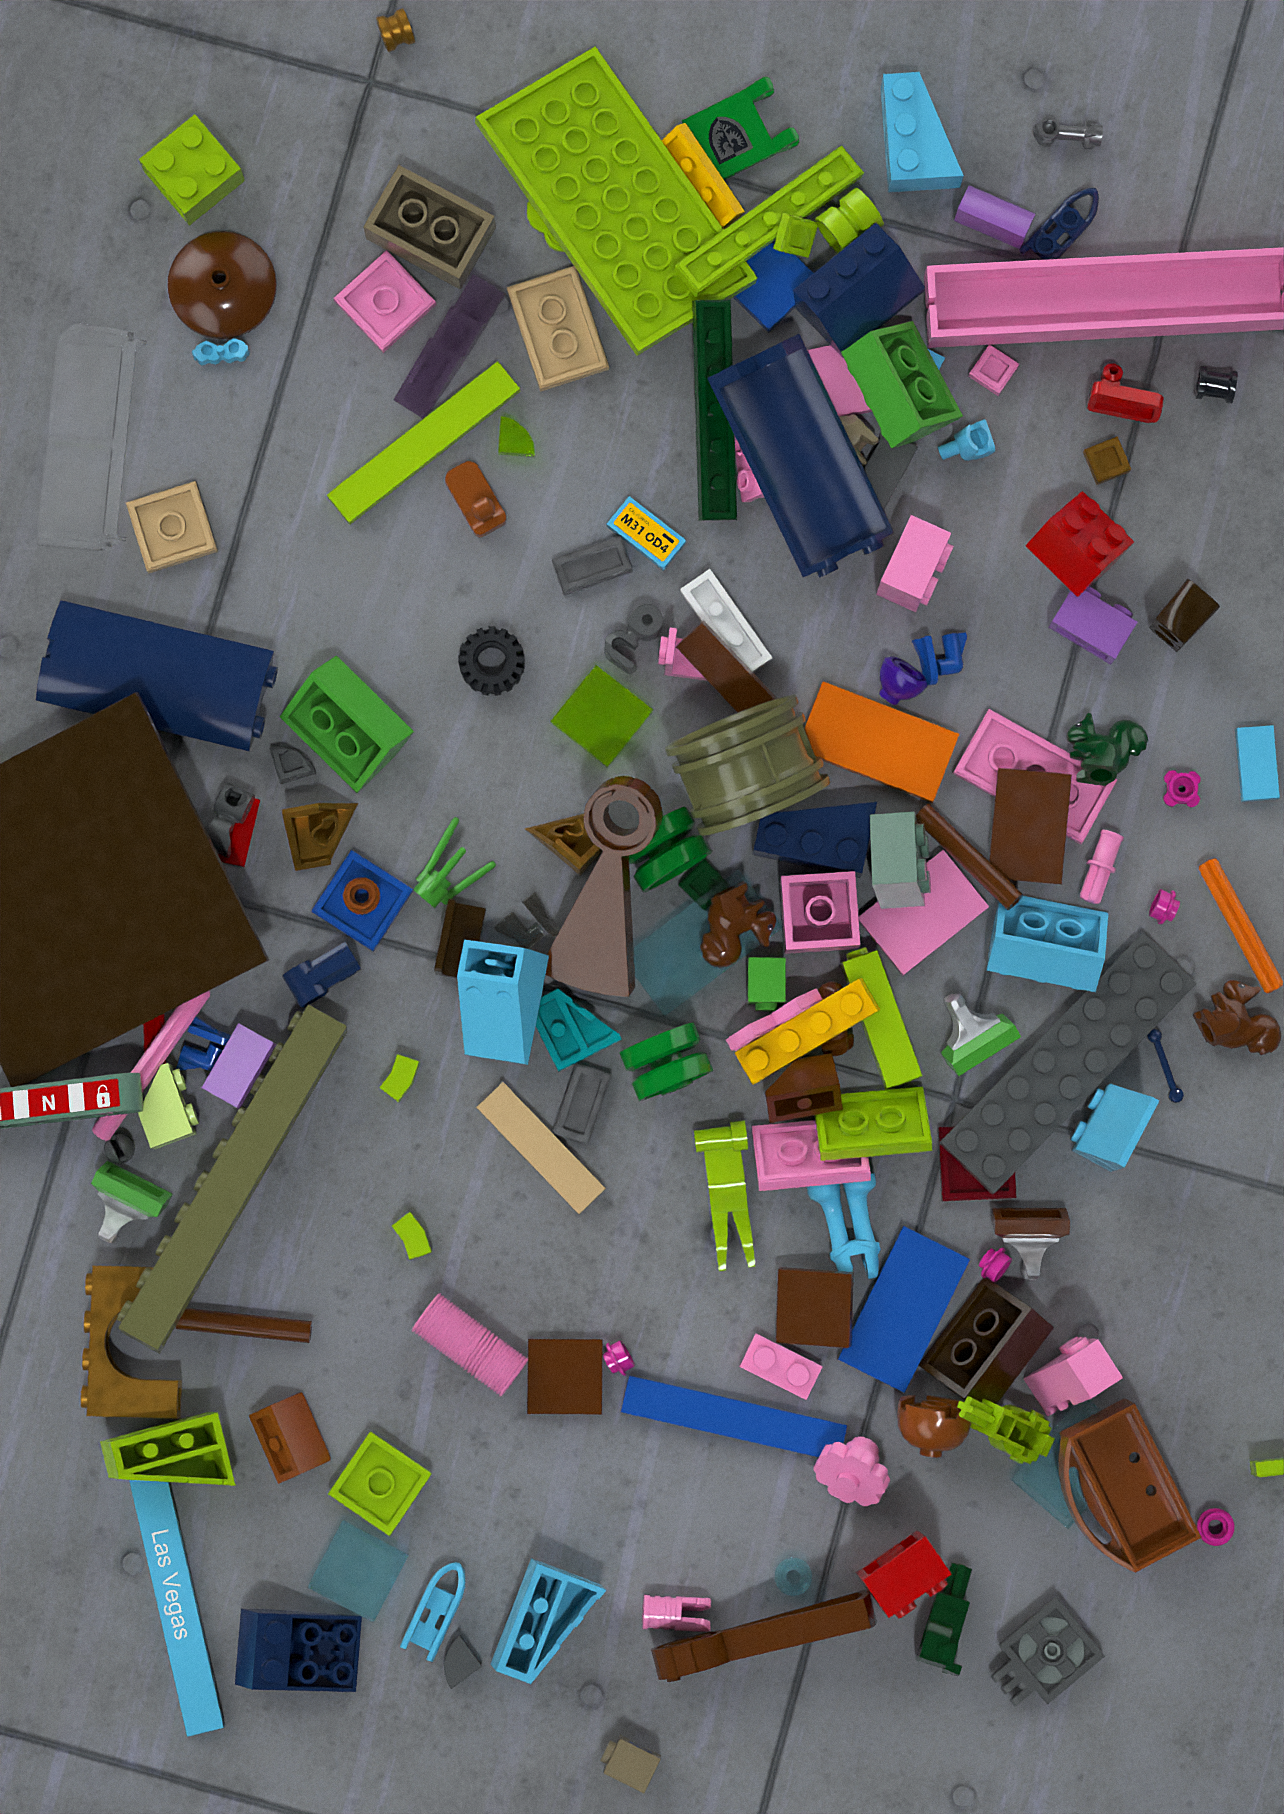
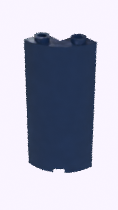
[707,334,894,578]
[36,600,278,751]

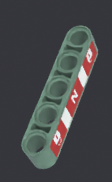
[0,1073,143,1129]

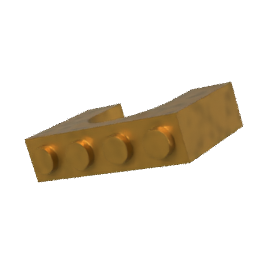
[81,1265,182,1419]

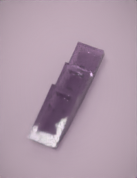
[394,274,506,419]

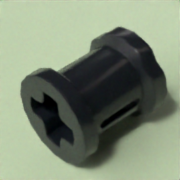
[1195,366,1238,404]

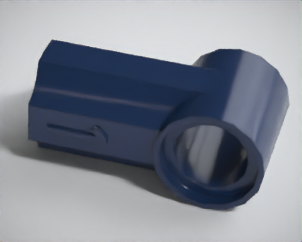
[282,942,362,1008]

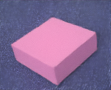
[968,344,1019,396]

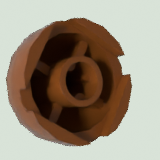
[897,1395,971,1458]

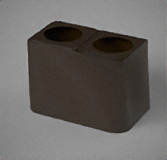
[1149,579,1220,652]

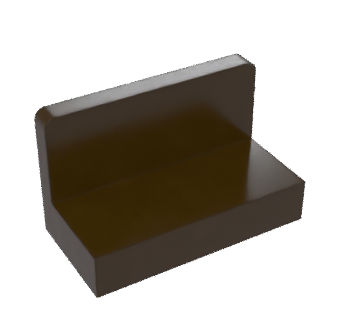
[434,899,486,979]

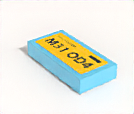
[606,496,686,571]

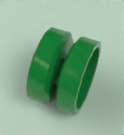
[629,807,712,892]
[619,1022,713,1101]

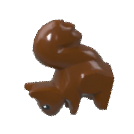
[700,881,776,968]
[1193,980,1281,1055]

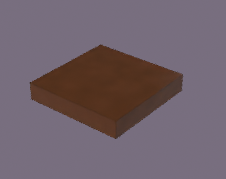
[776,1267,854,1348]
[527,1339,603,1415]

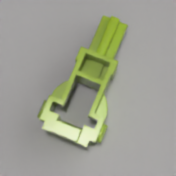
[957,1396,1055,1464]

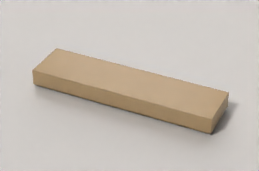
[476,1082,606,1214]

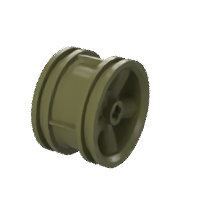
[665,695,831,836]

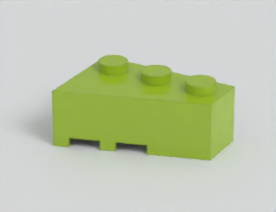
[100,1412,236,1486]

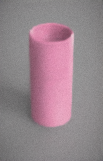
[412,1293,528,1396]

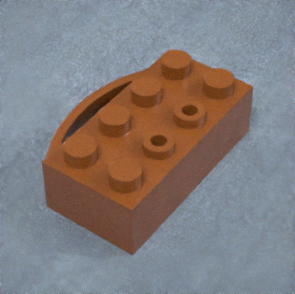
[1059,1398,1202,1573]

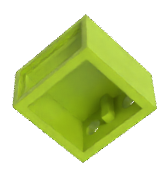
[139,114,245,226]

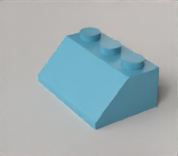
[987,896,1108,992]

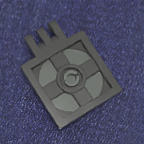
[990,1596,1105,1706]

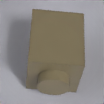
[600,1735,661,1793]

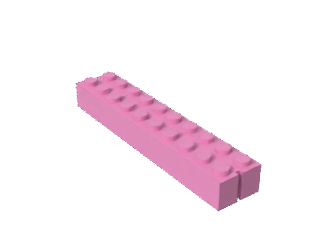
[924,247,1284,348]

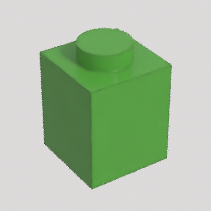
[747,957,786,1012]

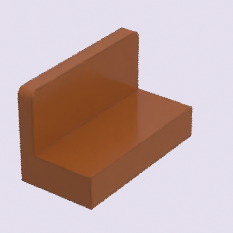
[249,1392,331,1484]

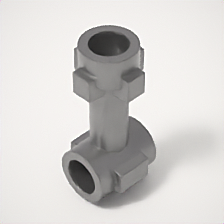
[1033,116,1103,150]

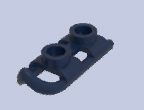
[1019,188,1099,260]

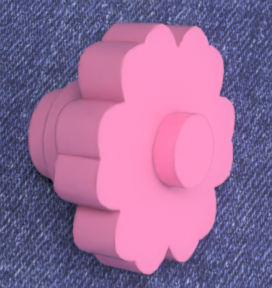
[813,1437,890,1506]

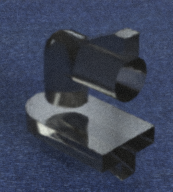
[494,891,560,949]

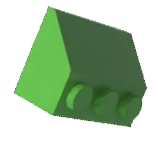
[841,321,963,448]
[279,655,414,793]

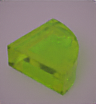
[498,416,535,457]

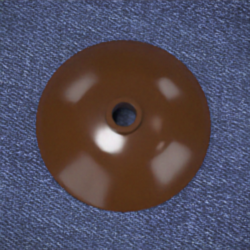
[168,231,277,339]

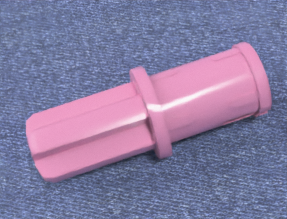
[1080,830,1124,904]

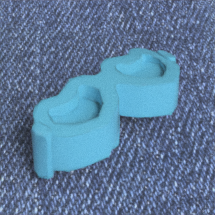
[192,338,250,365]

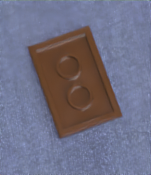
[989,768,1072,885]

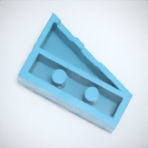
[880,72,964,193]
[491,1558,606,1684]

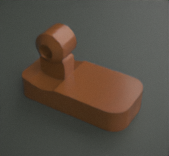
[445,461,507,538]

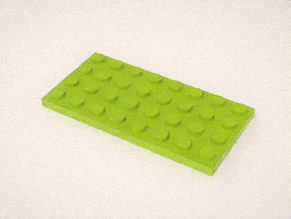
[475,46,758,356]

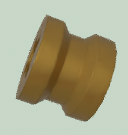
[376,8,415,52]

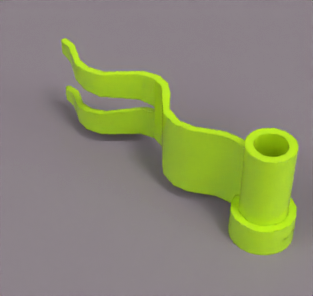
[694,1120,756,1271]

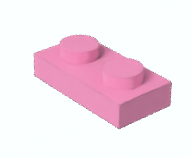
[739,1333,823,1400]

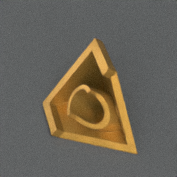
[282,803,358,871]
[525,814,602,875]

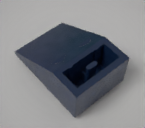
[235,1608,362,1692]

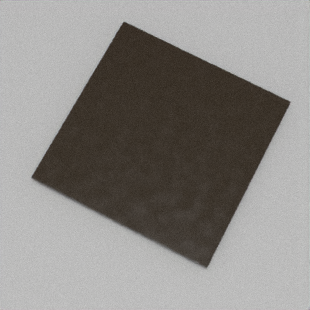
[0,692,269,1087]

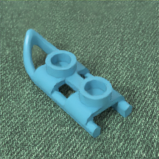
[400,1562,465,1662]

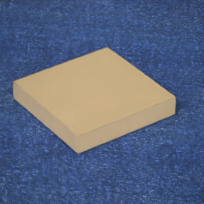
[126,481,218,574]

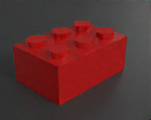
[856,1530,951,1619]

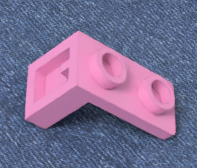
[658,628,707,681]

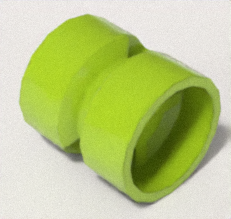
[815,188,884,253]

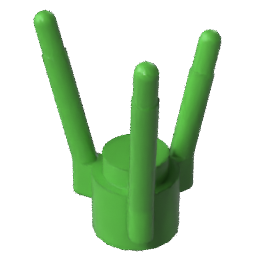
[413,817,496,908]

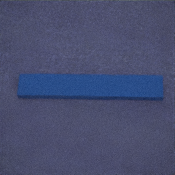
[621,1375,847,1457]

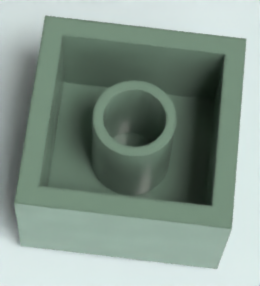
[870,811,931,909]

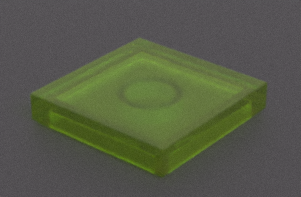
[550,665,653,768]

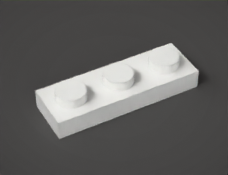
[680,569,772,673]

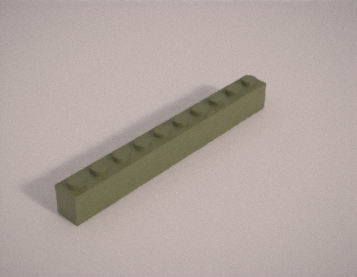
[117,1004,347,1354]

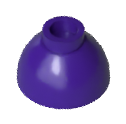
[879,656,928,705]

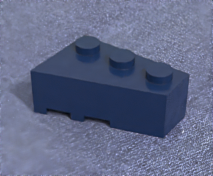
[752,802,877,878]

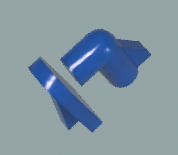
[912,632,967,686]
[176,1016,231,1071]

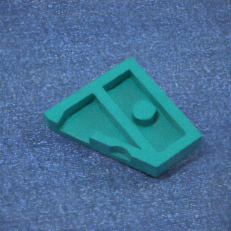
[536,989,622,1072]

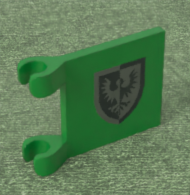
[682,77,799,180]

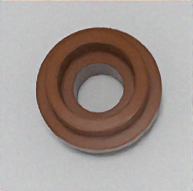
[343,877,380,915]

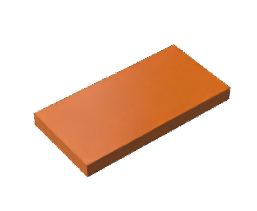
[804,681,959,803]

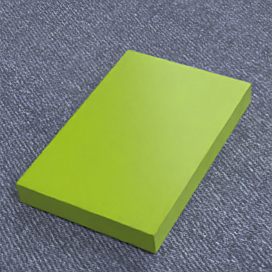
[815,1086,932,1161]

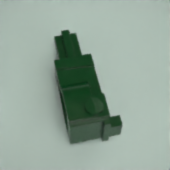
[916,1563,972,1676]

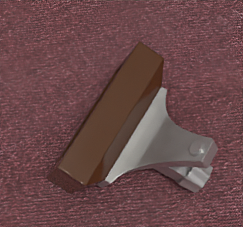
[992,1208,1070,1280]

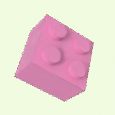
[876,515,954,612]
[779,871,860,954]

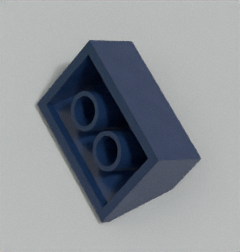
[793,223,925,358]

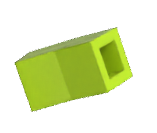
[379,1054,420,1103]
[392,1212,432,1260]

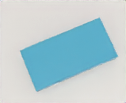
[1235,725,1280,802]

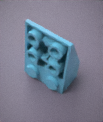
[457,940,549,1065]

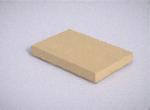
[507,266,609,392]

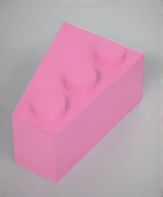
[1023,1336,1123,1416]

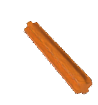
[1199,858,1283,993]

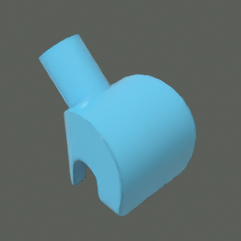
[938,419,995,461]

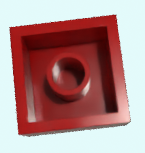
[1026,491,1134,597]

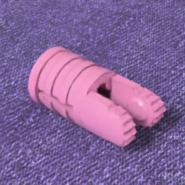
[642,1595,711,1632]

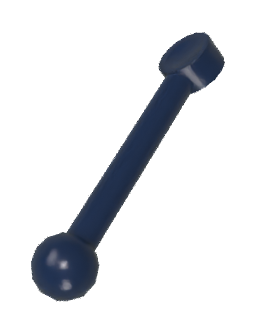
[1147,1029,1184,1103]

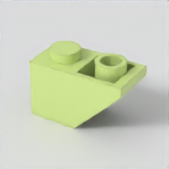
[138,1063,199,1149]

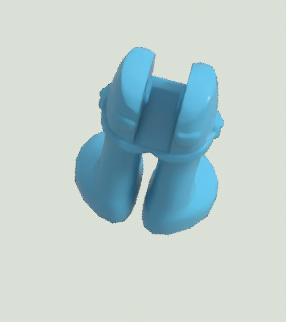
[806,1173,881,1279]

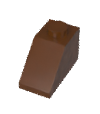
[765,1053,843,1123]

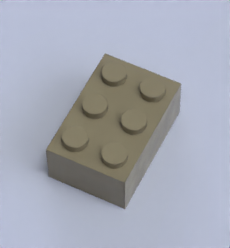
[363,165,496,290]

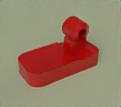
[1087,363,1164,423]

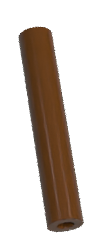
[916,804,1023,910]
[176,1308,312,1343]

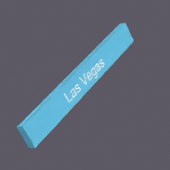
[129,1480,225,1737]

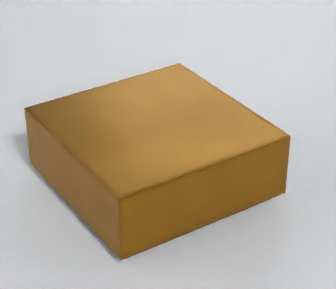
[1083,436,1132,485]

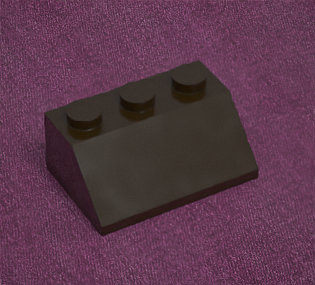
[918,1278,1054,1404]

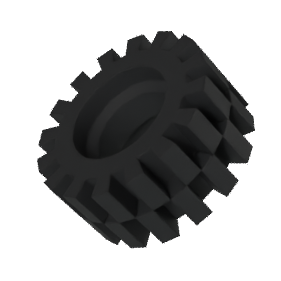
[458,626,525,696]

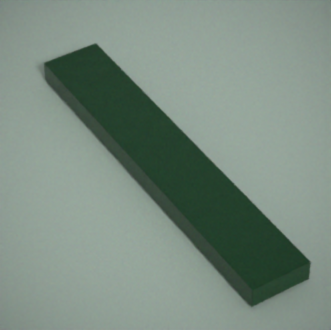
[692,300,737,521]

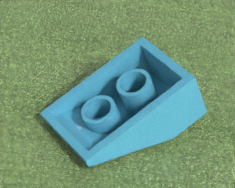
[1070,1084,1159,1172]

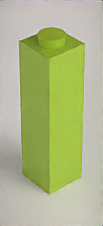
[840,947,922,1090]

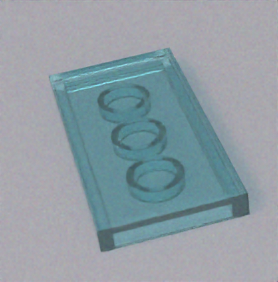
[634,869,782,1017]

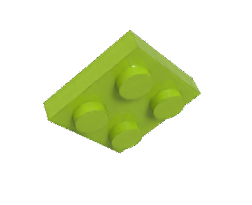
[328,1431,432,1536]

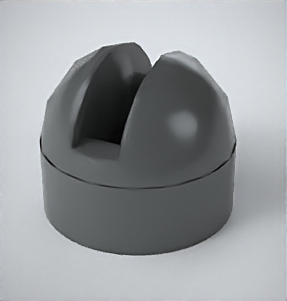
[104,1134,135,1164]

